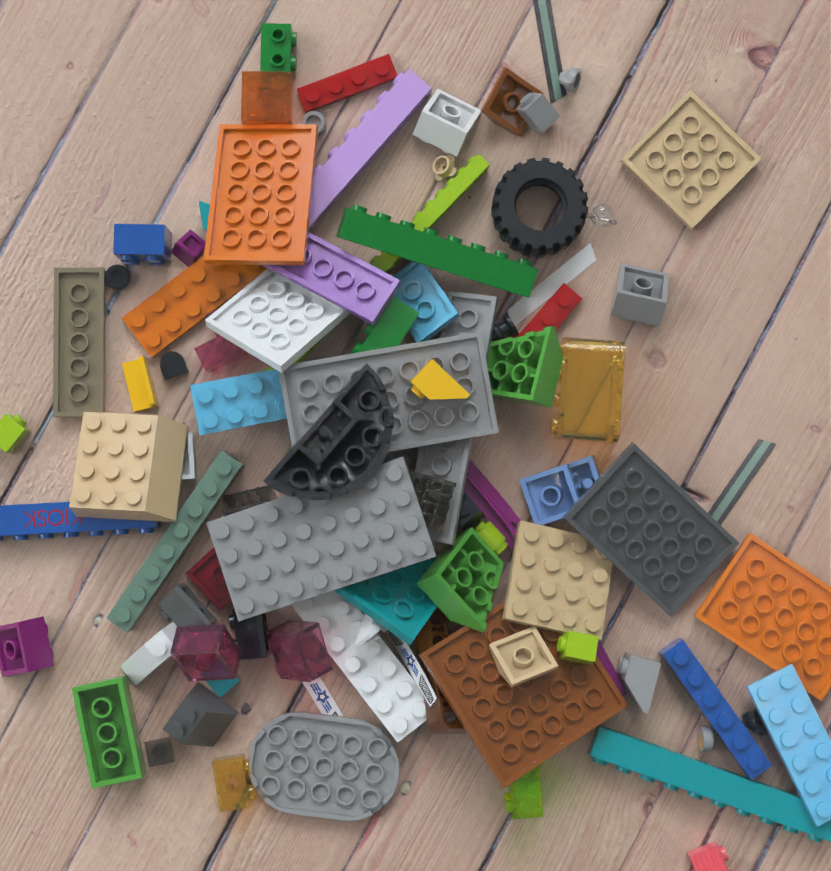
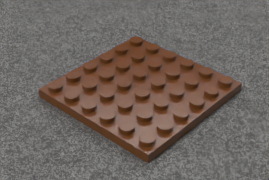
[419,601,628,789]

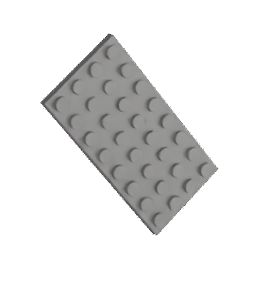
[279,331,499,452]
[206,457,437,621]

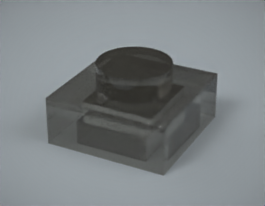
[144,736,175,767]

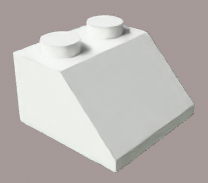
[412,89,481,157]

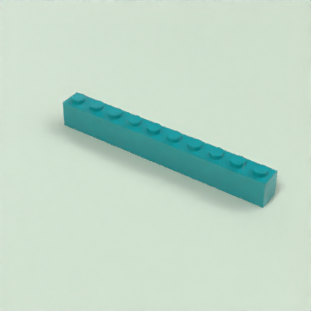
[588,725,831,843]

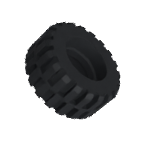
[491,158,588,258]

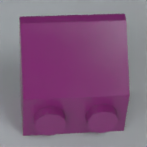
[0,616,54,677]

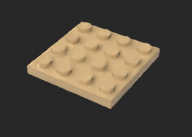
[620,89,762,230]
[502,520,613,642]

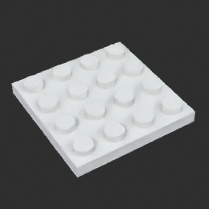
[205,269,350,373]

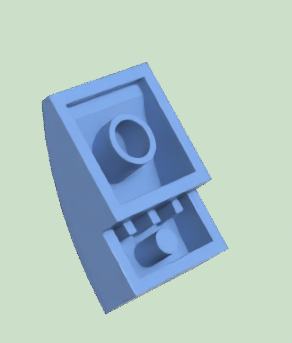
[520,455,601,525]

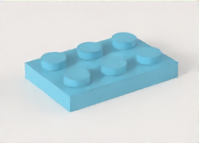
[393,261,461,342]

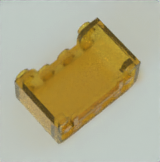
[550,337,625,444]

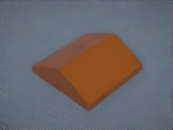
[481,67,544,137]

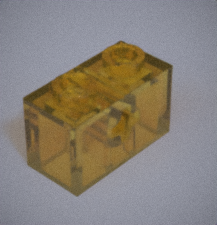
[212,753,256,812]

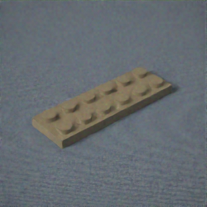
[53,267,106,417]

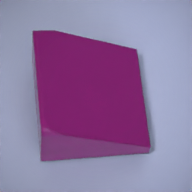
[172,229,205,267]

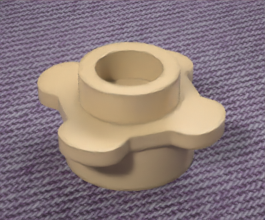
[432,154,457,182]

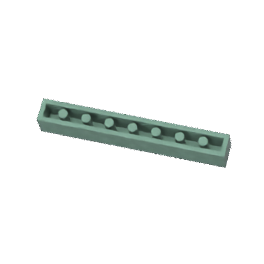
[107,450,245,632]

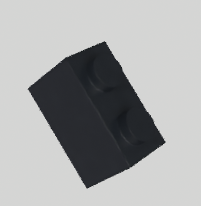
[229,609,272,660]

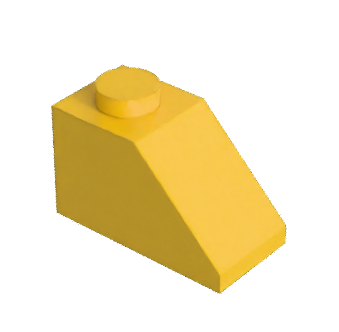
[410,359,470,400]

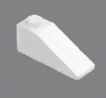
[120,622,189,686]

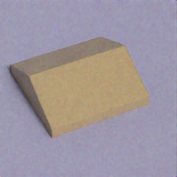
[489,626,559,687]

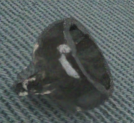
[742,709,768,736]

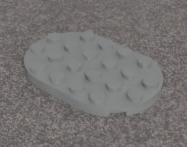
[248,711,399,821]

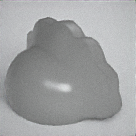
[558,67,581,92]

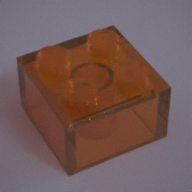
[241,71,294,124]

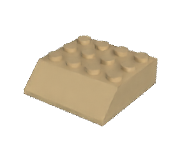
[69,412,188,522]

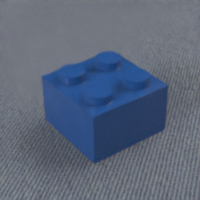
[113,224,172,266]

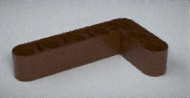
[415,607,467,734]

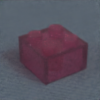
[266,620,333,682]
[170,624,242,681]

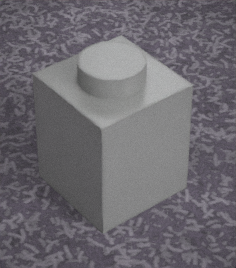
[516,92,560,133]

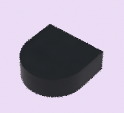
[160,351,189,380]

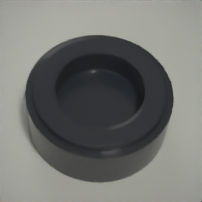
[105,265,131,290]

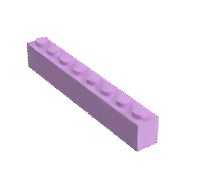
[308,69,432,232]

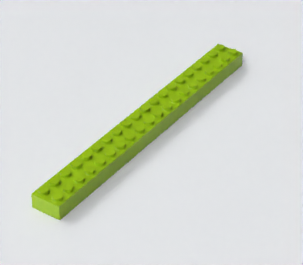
[263,154,490,371]

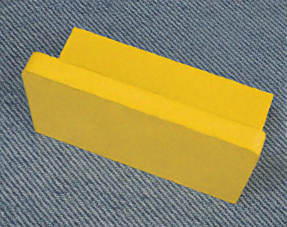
[122,356,159,412]

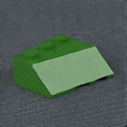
[487,326,564,408]
[417,527,504,632]

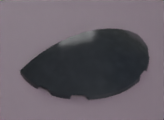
[263,363,394,501]

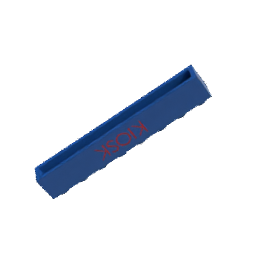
[0,502,160,541]

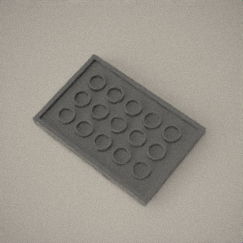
[563,442,739,617]

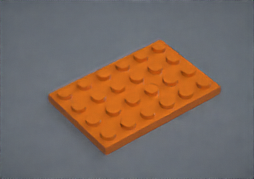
[203,124,319,265]
[694,533,831,701]

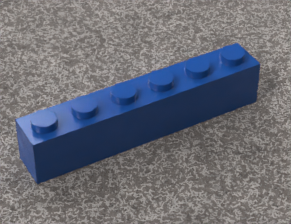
[658,638,772,780]

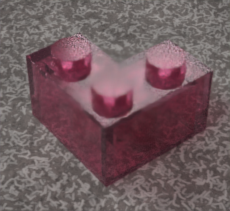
[194,308,249,373]

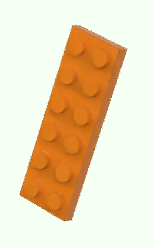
[122,256,268,358]

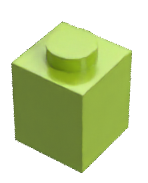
[0,413,31,453]
[557,631,599,665]

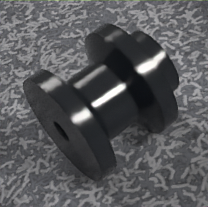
[492,313,519,342]

